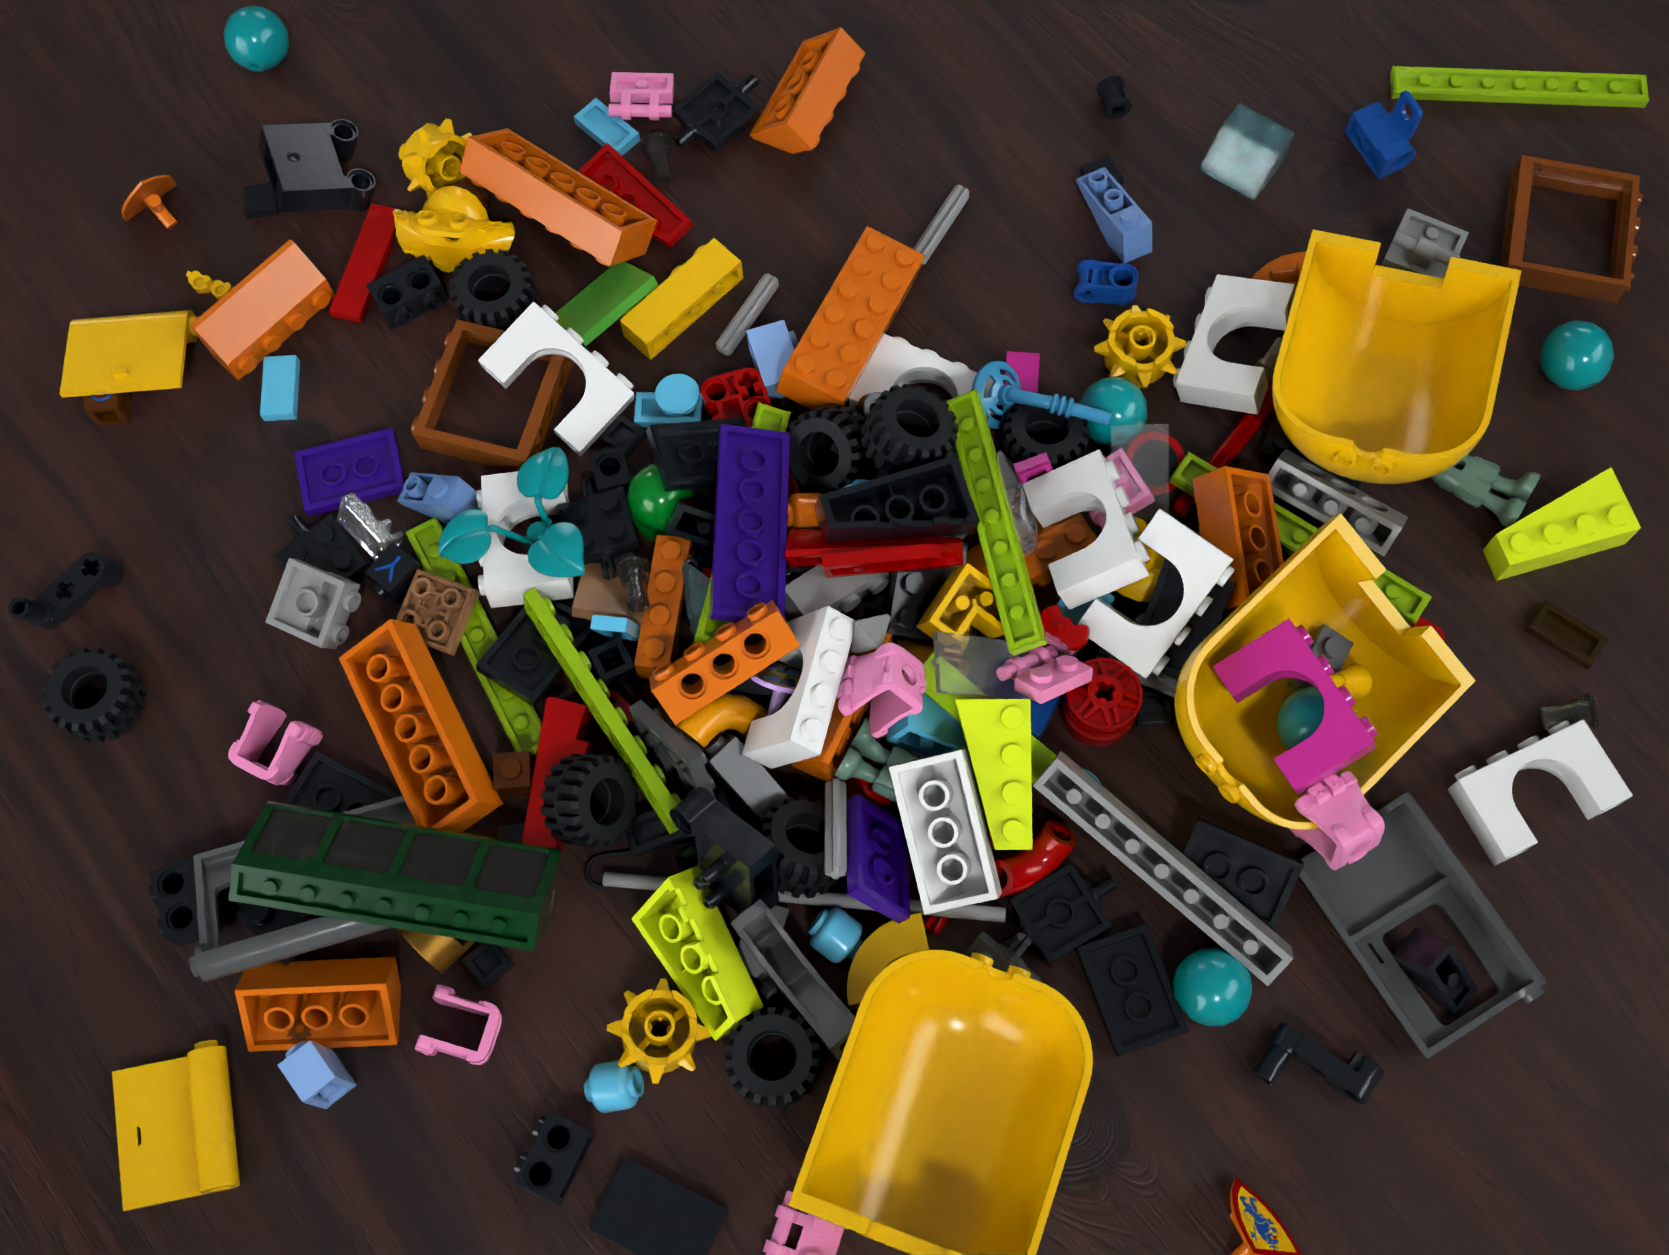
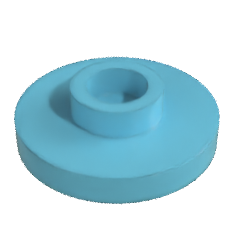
[655,374,700,416]

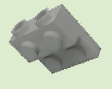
[265,558,361,649]

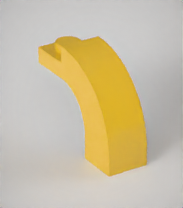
[847,913,929,1011]

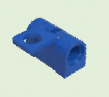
[1345,90,1423,179]

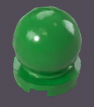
[627,462,696,543]

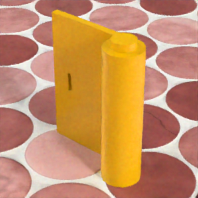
[60,310,199,398]
[112,1040,240,1211]

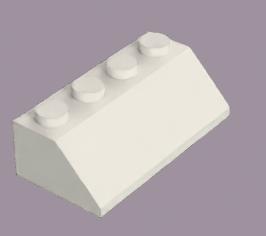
[889,748,1002,915]

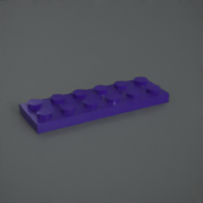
[710,424,790,622]

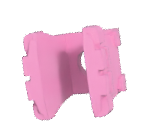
[836,643,926,738]
[228,700,324,786]
[1288,771,1385,871]
[415,984,502,1065]

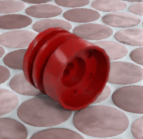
[1061,657,1143,747]

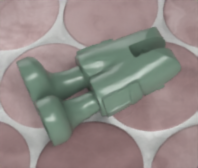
[1430,454,1541,528]
[834,717,919,802]

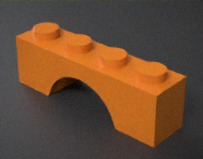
[634,535,693,680]

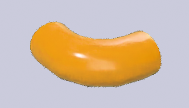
[676,694,768,749]

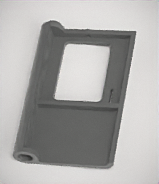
[1299,792,1548,1060]
[189,796,428,982]

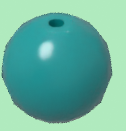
[223,6,289,72]
[1539,320,1614,391]
[1079,377,1147,446]
[1276,686,1324,750]
[1173,948,1253,1027]

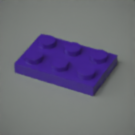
[294,428,406,516]
[847,794,910,923]

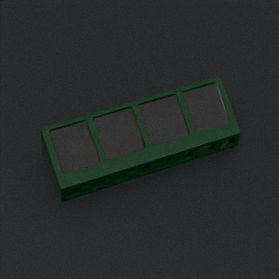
[229,801,562,951]

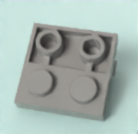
[1381,208,1469,278]

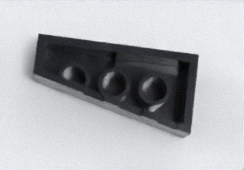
[815,455,980,542]

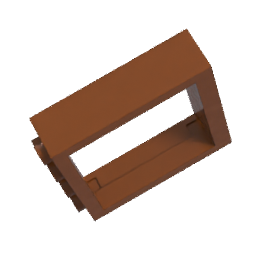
[1500,155,1643,304]
[411,319,574,472]

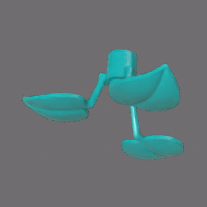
[438,447,585,577]

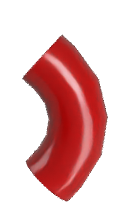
[995,821,1077,897]

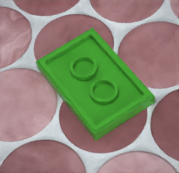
[555,261,658,346]

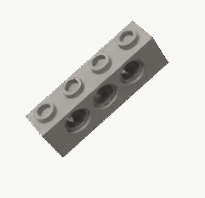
[1269,449,1408,556]

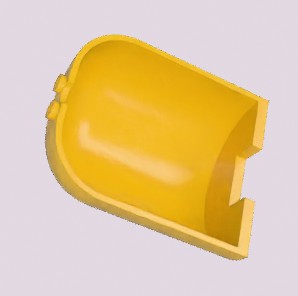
[1272,229,1522,484]
[1175,513,1475,830]
[788,950,1093,1255]

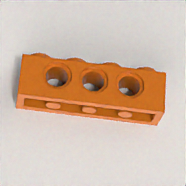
[649,600,801,725]

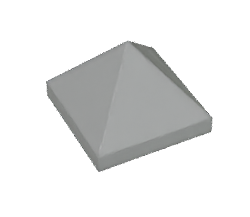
[851,614,891,654]

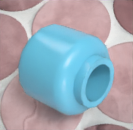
[807,907,864,963]
[584,1059,644,1113]

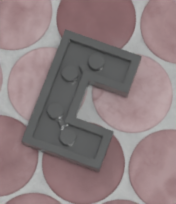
[629,700,716,798]

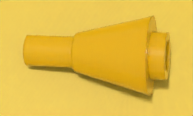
[1330,664,1372,699]

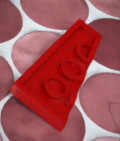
[578,143,694,248]

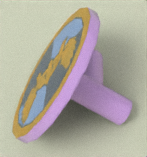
[751,663,802,716]

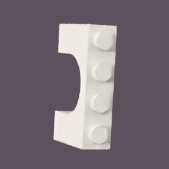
[1173,274,1296,415]
[478,302,635,457]
[849,334,1005,418]
[1023,449,1150,610]
[476,471,574,608]
[1078,509,1235,679]
[742,606,855,769]
[1447,719,1633,866]

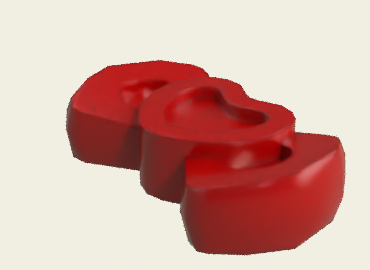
[1040,605,1090,651]

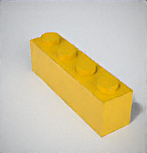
[620,238,744,360]

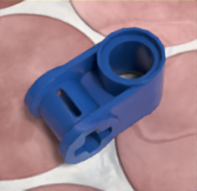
[1073,260,1139,306]

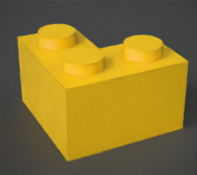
[916,563,1004,647]

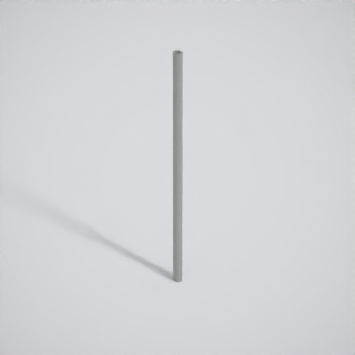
[603,871,1006,923]

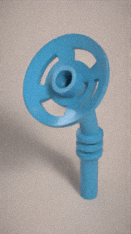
[971,361,1112,429]

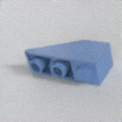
[1076,167,1152,263]

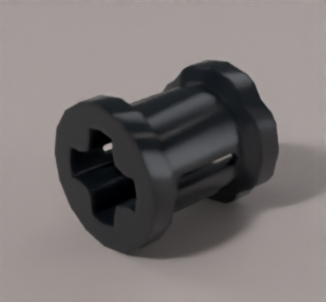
[1096,76,1132,119]

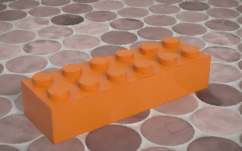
[459,128,657,266]
[776,226,925,410]
[339,619,503,833]

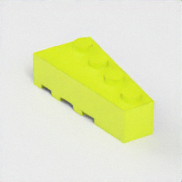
[1482,467,1641,581]
[954,699,1033,850]
[631,865,764,1041]

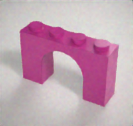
[1212,618,1378,796]

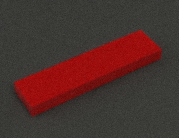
[329,203,402,323]

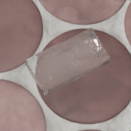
[337,492,403,560]

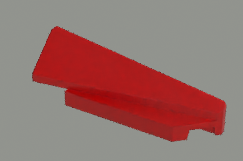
[785,529,964,578]
[522,697,594,853]

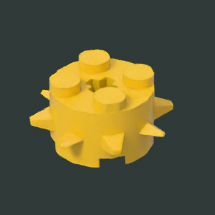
[398,118,472,198]
[1094,305,1186,388]
[607,978,712,1084]

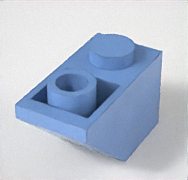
[397,472,479,524]

